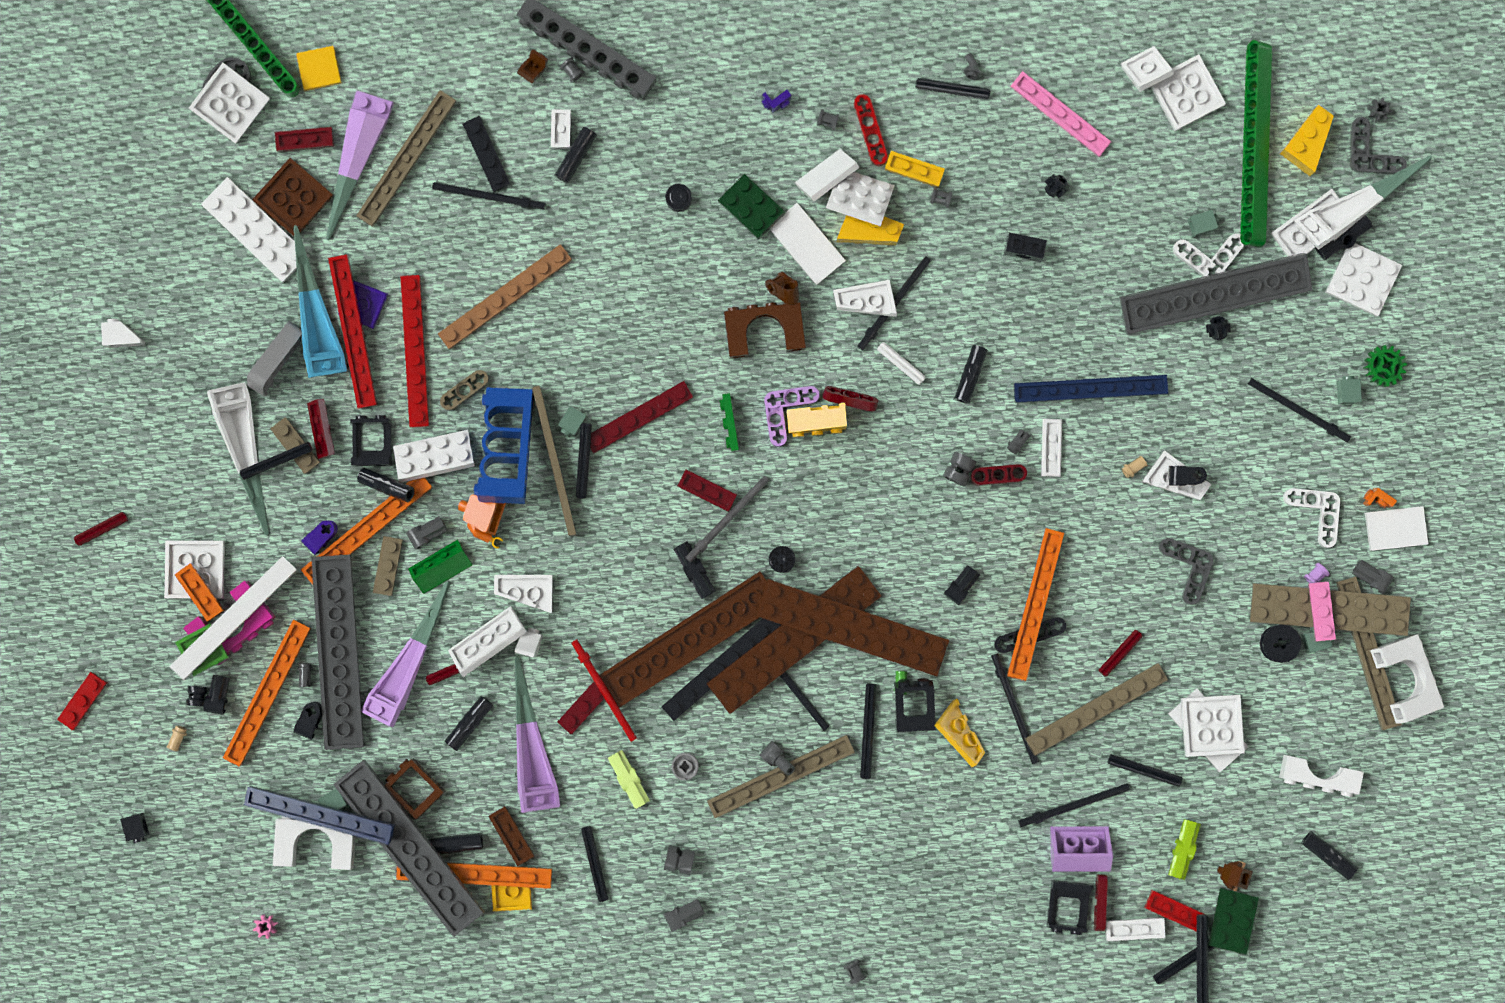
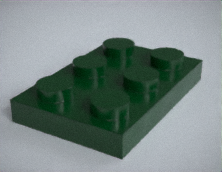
[718,174,785,240]
[1208,888,1259,955]

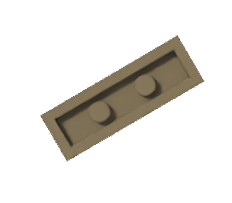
[270,417,321,474]
[373,536,403,596]

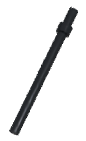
[432,182,545,210]
[857,256,931,351]
[1248,378,1351,442]
[991,653,1039,764]
[780,671,829,731]
[1018,783,1130,828]

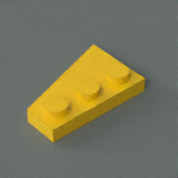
[934,699,985,767]

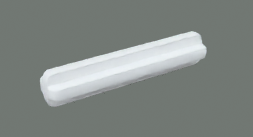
[877,342,926,385]

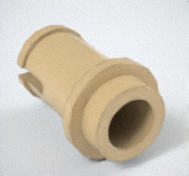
[1122,456,1147,478]
[167,725,187,751]

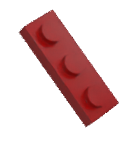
[57,672,107,731]
[1144,890,1206,932]

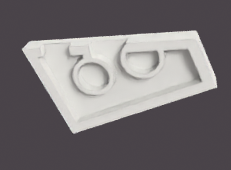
[833,280,897,317]
[494,575,553,613]

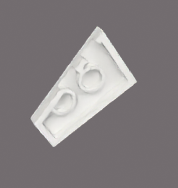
[1141,451,1211,500]

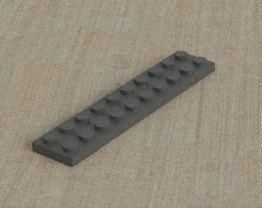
[1119,253,1313,335]
[311,554,364,750]
[333,759,485,937]

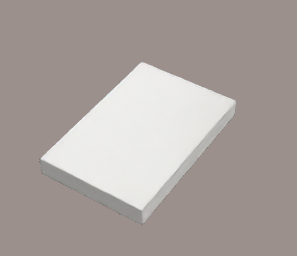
[795,149,859,202]
[1365,506,1428,551]

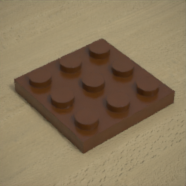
[252,158,334,236]

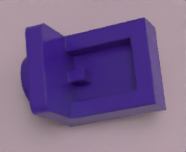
[761,90,792,113]

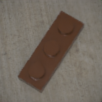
[488,806,535,867]

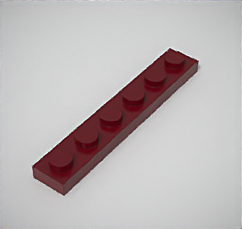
[590,381,693,454]

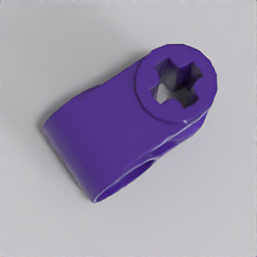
[301,520,338,555]

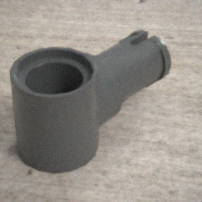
[759,741,795,776]

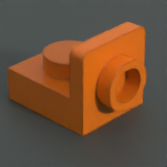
[1363,488,1397,508]

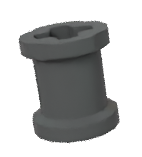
[559,57,585,83]
[817,109,840,131]
[930,187,952,208]
[843,959,866,984]

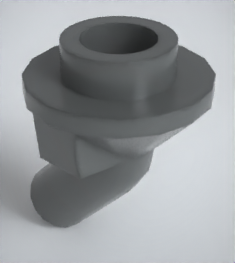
[963,53,982,80]

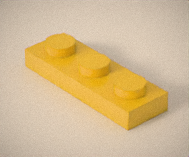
[885,151,945,188]

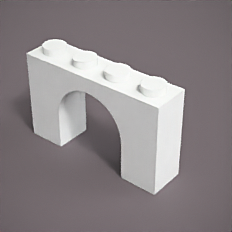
[1370,634,1444,724]
[273,816,355,870]

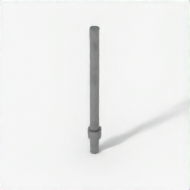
[685,476,769,563]

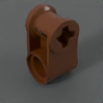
[765,271,800,305]

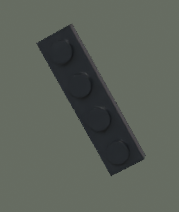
[462,116,511,192]

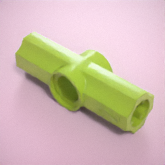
[1168,819,1201,880]

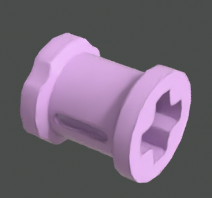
[1304,563,1330,584]

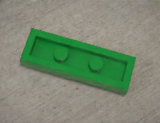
[719,393,739,452]

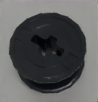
[1259,624,1301,663]

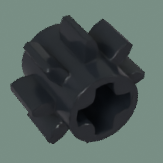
[1044,174,1068,198]
[1206,316,1231,340]

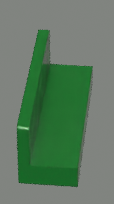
[408,539,472,594]

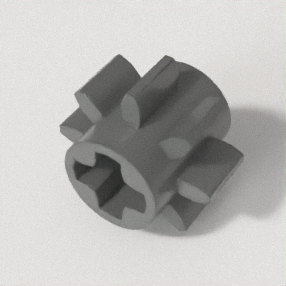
[1367,97,1392,123]

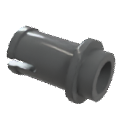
[1007,429,1030,454]
[297,663,313,687]

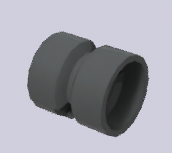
[943,452,977,487]
[664,845,695,875]

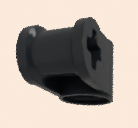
[1169,466,1207,486]
[293,701,322,740]

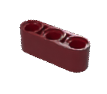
[970,464,1027,486]

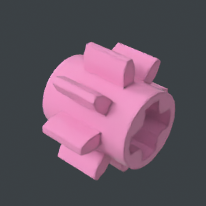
[253,914,278,939]

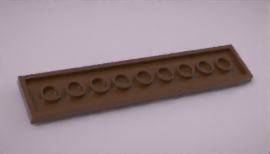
[706,566,881,714]
[600,571,767,708]
[755,579,949,676]

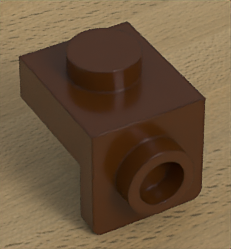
[517,49,548,84]

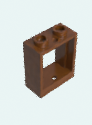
[385,758,446,819]

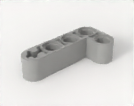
[247,321,302,396]

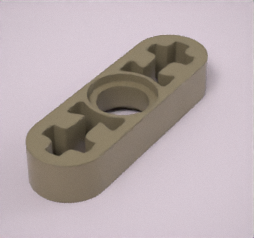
[440,370,489,411]

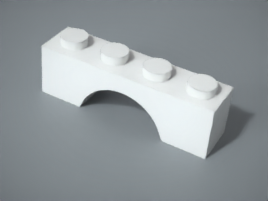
[1279,755,1364,797]

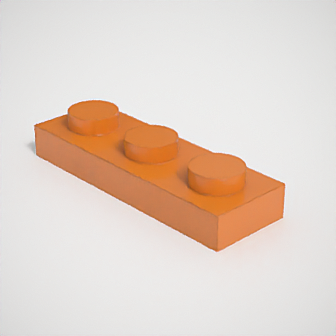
[174,563,225,622]

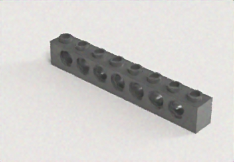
[516,0,657,100]

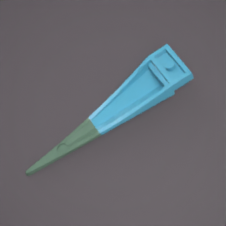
[294,225,347,378]

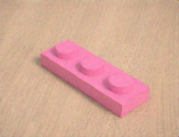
[1308,581,1336,641]

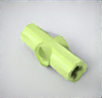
[608,750,650,809]

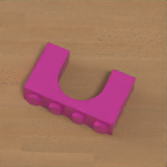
[183,581,276,665]

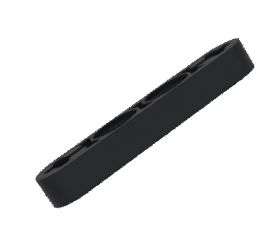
[994,617,1066,653]

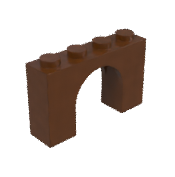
[724,302,806,359]

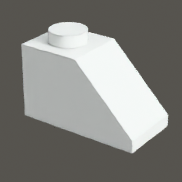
[101,319,145,348]
[515,627,543,657]

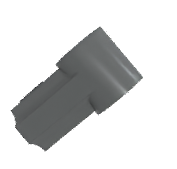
[406,516,448,550]
[1352,560,1394,594]
[663,898,705,932]

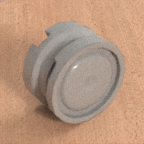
[671,753,699,780]

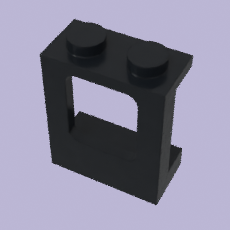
[350,415,392,466]
[894,678,936,732]
[1047,880,1092,935]

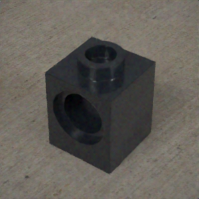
[120,812,150,844]

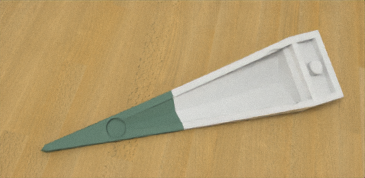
[1294,156,1432,250]
[207,382,269,535]

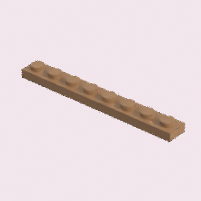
[438,244,572,350]

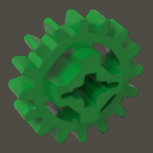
[1363,345,1407,387]

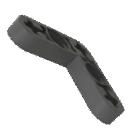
[1350,117,1407,174]
[1159,538,1213,605]

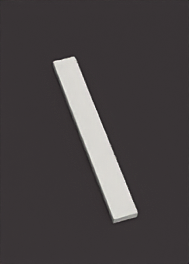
[169,556,297,680]

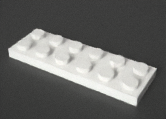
[201,177,309,283]

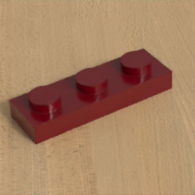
[275,127,334,152]
[307,399,335,459]
[677,469,737,512]
[557,682,604,735]

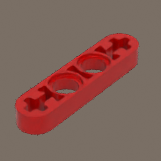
[854,94,888,166]

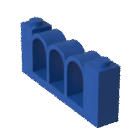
[474,387,534,504]

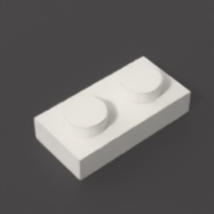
[551,109,571,149]

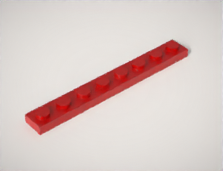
[328,254,378,409]
[400,275,429,428]

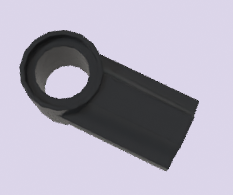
[943,565,980,606]
[203,675,230,715]

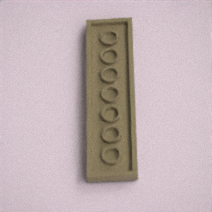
[1250,583,1411,636]

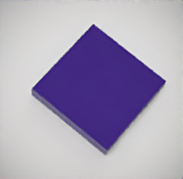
[338,280,388,329]

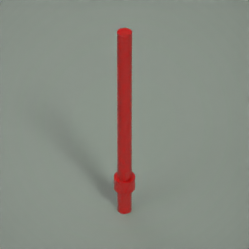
[571,639,637,742]

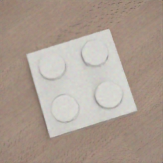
[1121,46,1174,92]

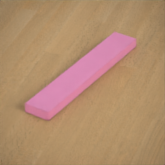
[1010,71,1111,157]

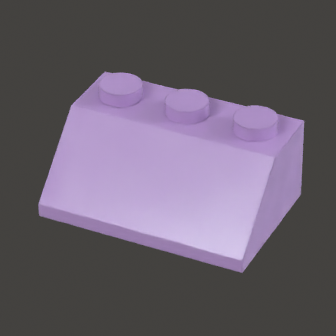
[1050,826,1113,872]

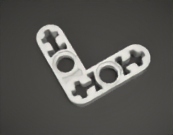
[1173,234,1244,277]
[1283,488,1340,548]

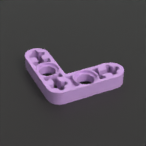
[764,386,819,447]

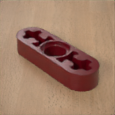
[823,386,879,412]
[1094,874,1108,932]

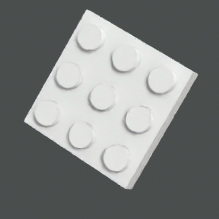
[1151,55,1226,131]
[189,63,270,144]
[826,172,895,226]
[1325,243,1402,317]
[164,541,225,599]
[1181,695,1244,757]

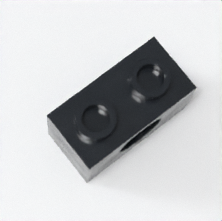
[1003,232,1047,262]

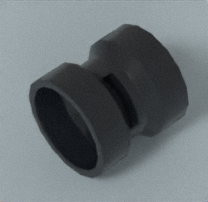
[186,686,207,707]

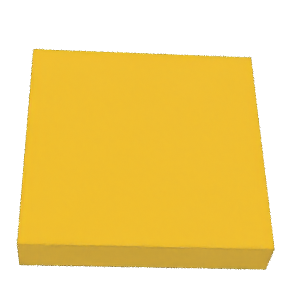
[296,46,341,91]
[492,885,532,912]

